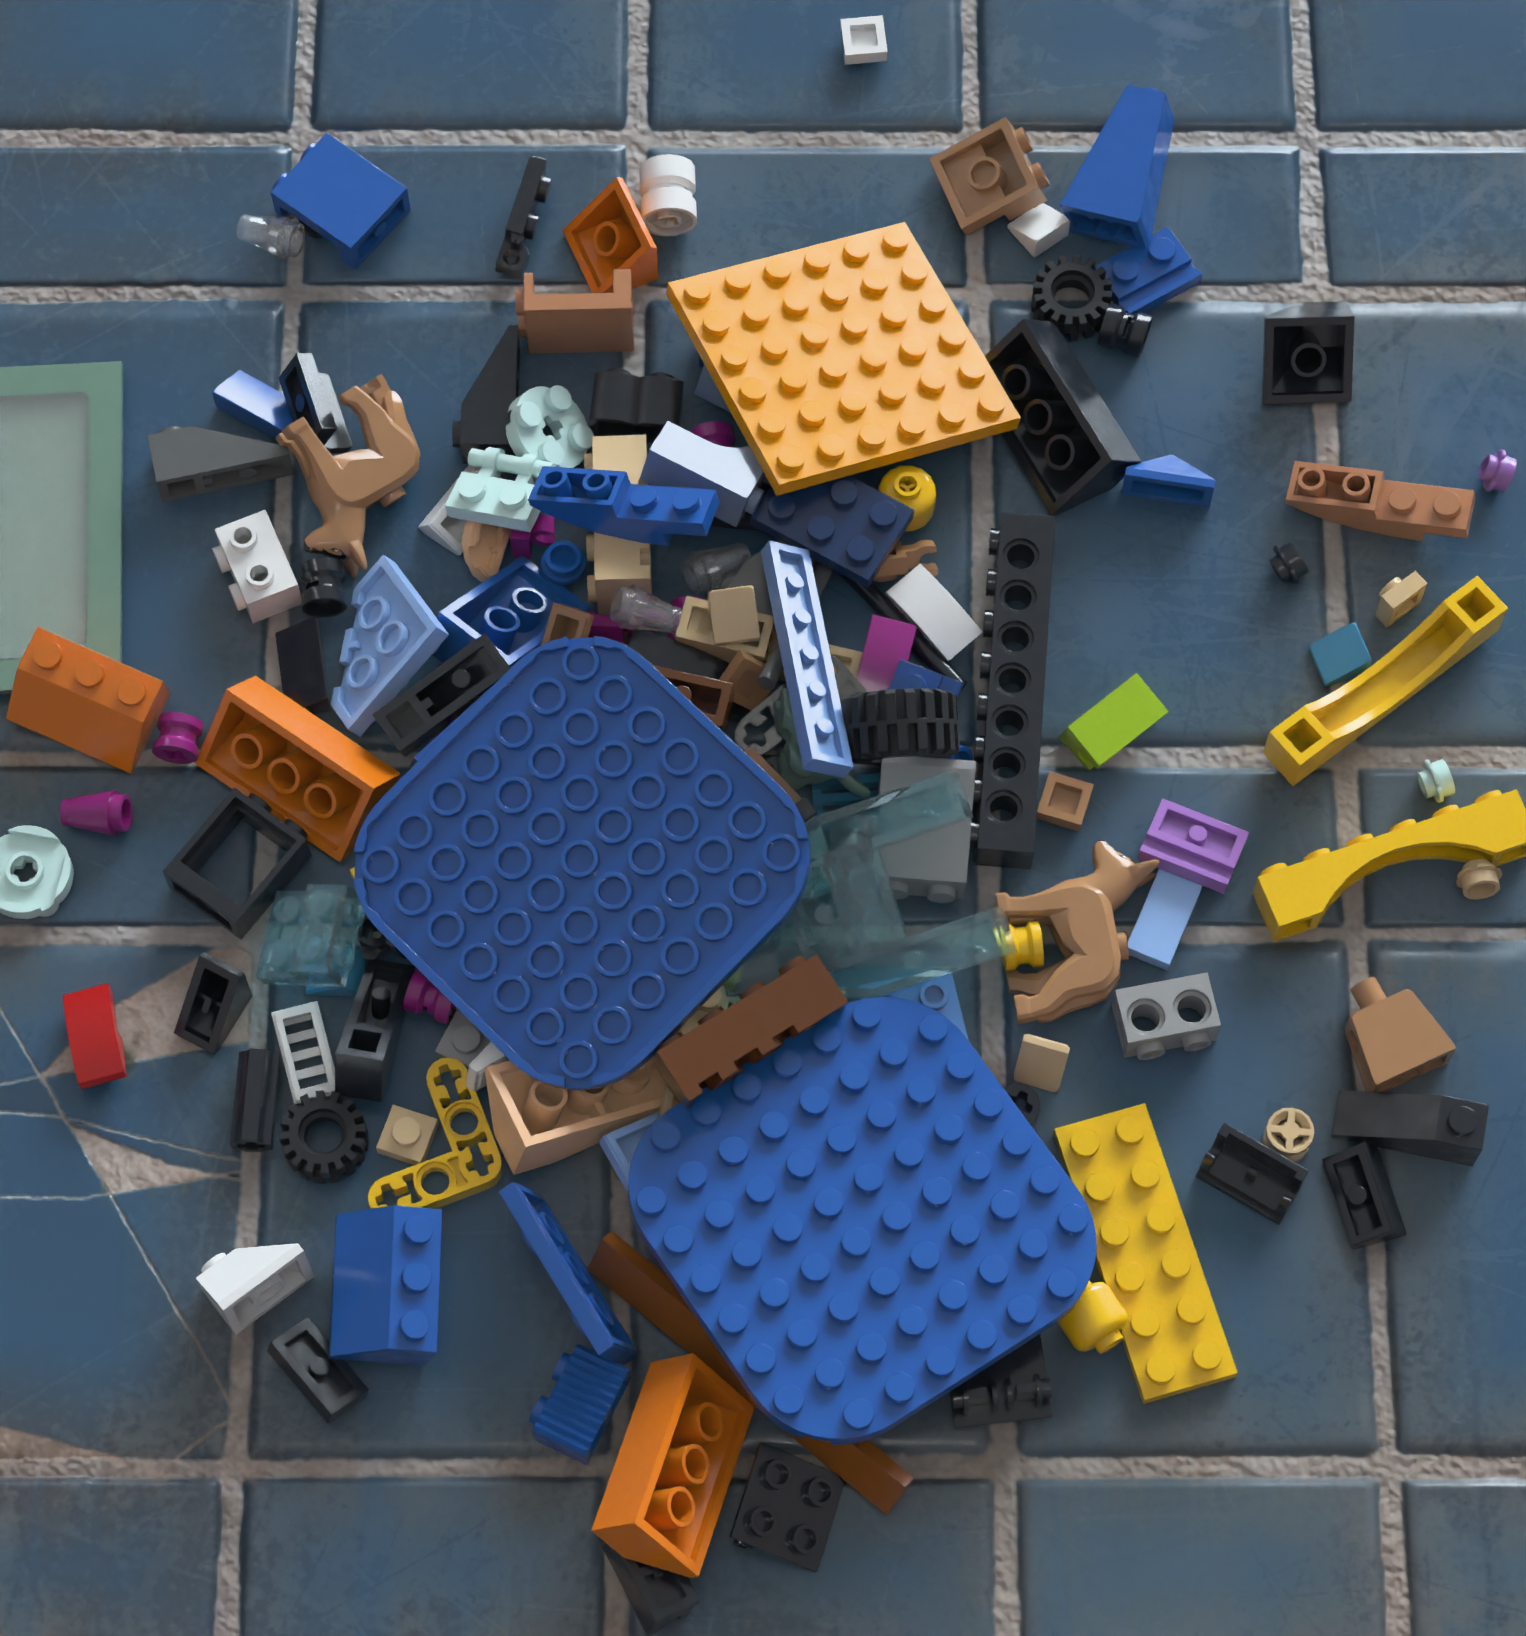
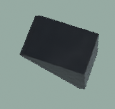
[174,952,253,1054]

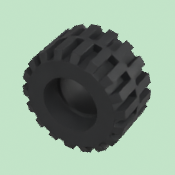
[840,688,960,765]

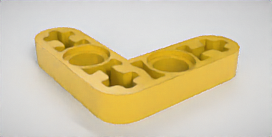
[368,1057,503,1209]

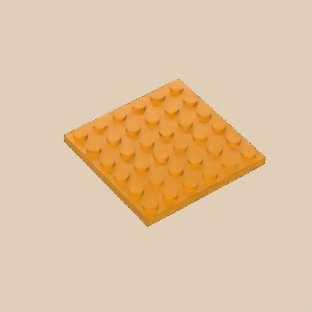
[666,222,1021,496]

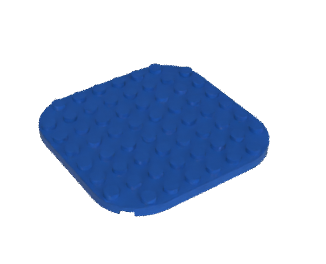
[353,636,811,1090]
[628,997,1097,1445]

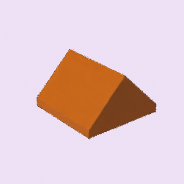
[562,177,659,293]

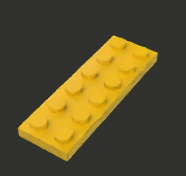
[1053,1103,1238,1404]

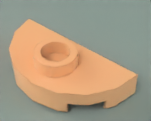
[461,521,511,583]

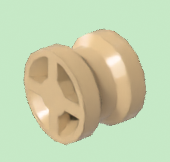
[1262,1108,1314,1163]

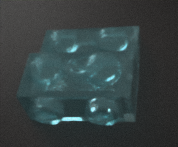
[256,884,365,987]

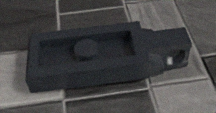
[495,155,552,278]

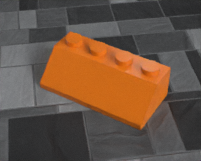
[195,676,401,863]
[591,1353,755,1578]

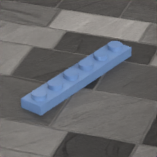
[761,540,853,778]

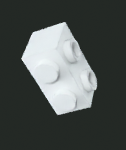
[212,510,302,623]

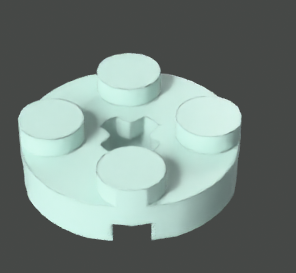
[506,385,594,468]
[0,825,74,919]

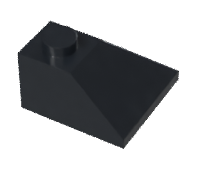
[1262,301,1355,404]

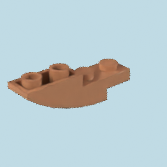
[1286,461,1475,541]

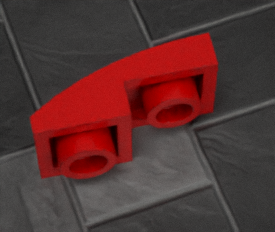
[62,983,127,1089]

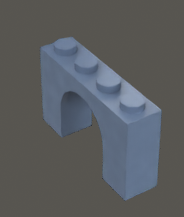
[639,364,771,527]

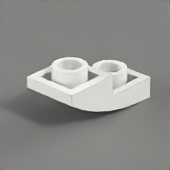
[885,564,982,661]

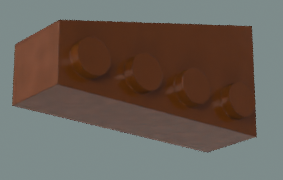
[653,954,848,1108]

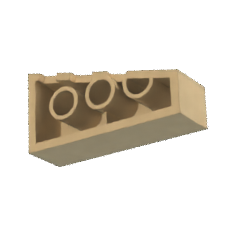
[584,435,652,615]

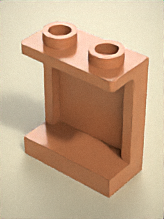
[515,269,634,354]

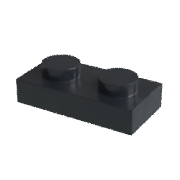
[267,1318,369,1423]

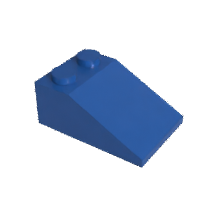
[432,556,591,668]

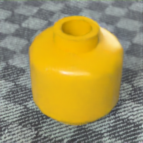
[878,465,936,532]
[1057,1280,1128,1355]

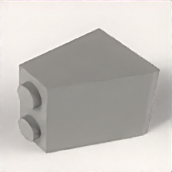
[870,756,976,903]

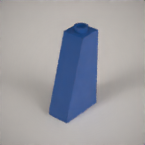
[1060,85,1175,250]

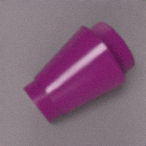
[60,790,133,836]

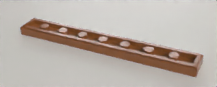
[587,1231,914,1515]

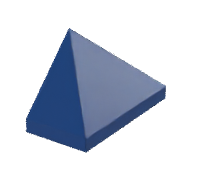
[1121,454,1216,508]

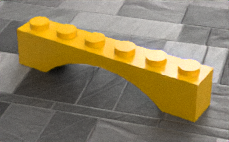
[1263,575,1508,786]
[1252,789,1526,943]

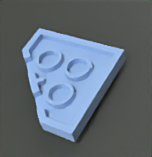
[330,555,449,737]

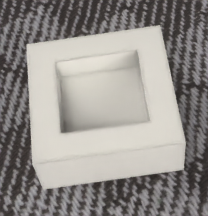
[840,15,888,65]

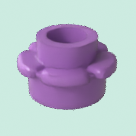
[1478,449,1517,493]

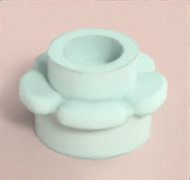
[1417,759,1455,803]

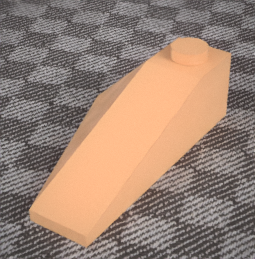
[485,1056,666,1175]

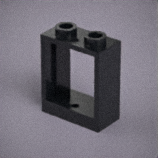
[163,788,312,940]

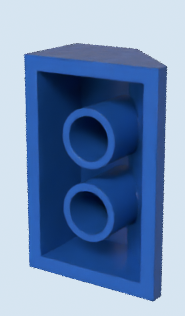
[328,1205,442,1366]

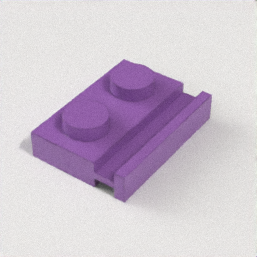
[1137,798,1249,894]

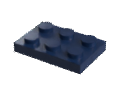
[750,476,914,588]

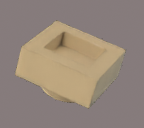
[1375,570,1428,628]
[376,1104,439,1165]

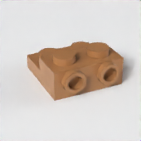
[929,117,1050,235]

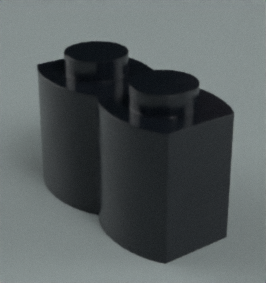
[589,368,684,443]

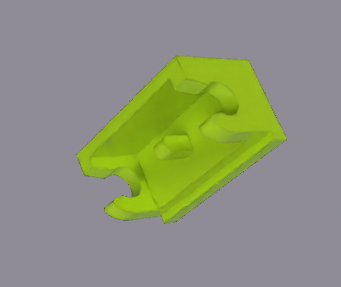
[1058,673,1169,770]

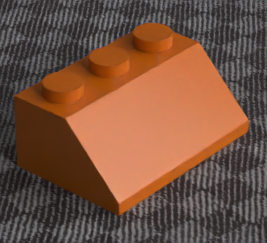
[6,626,171,775]

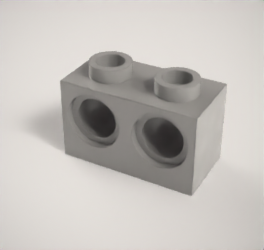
[1111,972,1221,1060]

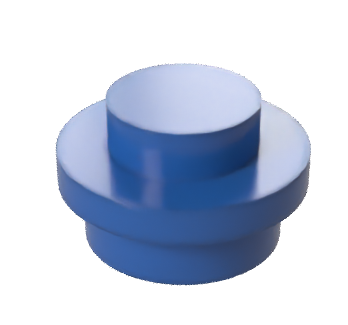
[541,541,586,585]

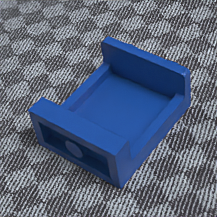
[271,133,411,270]

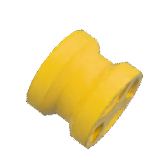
[1000,921,1044,971]

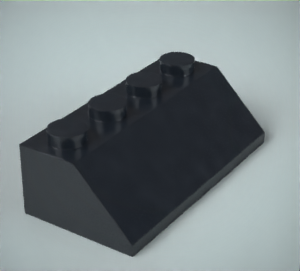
[985,319,1142,516]

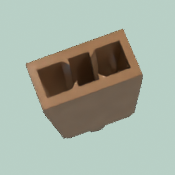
[1345,977,1456,1092]

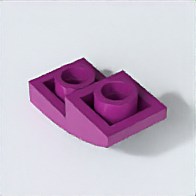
[856,614,917,692]

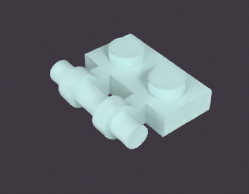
[444,447,556,532]

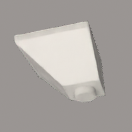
[196,1243,315,1335]

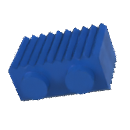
[529,1344,631,1465]

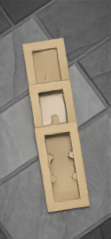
[675,596,863,682]

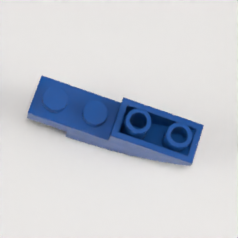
[528,466,720,546]

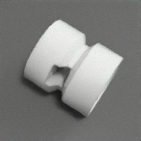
[639,154,697,237]

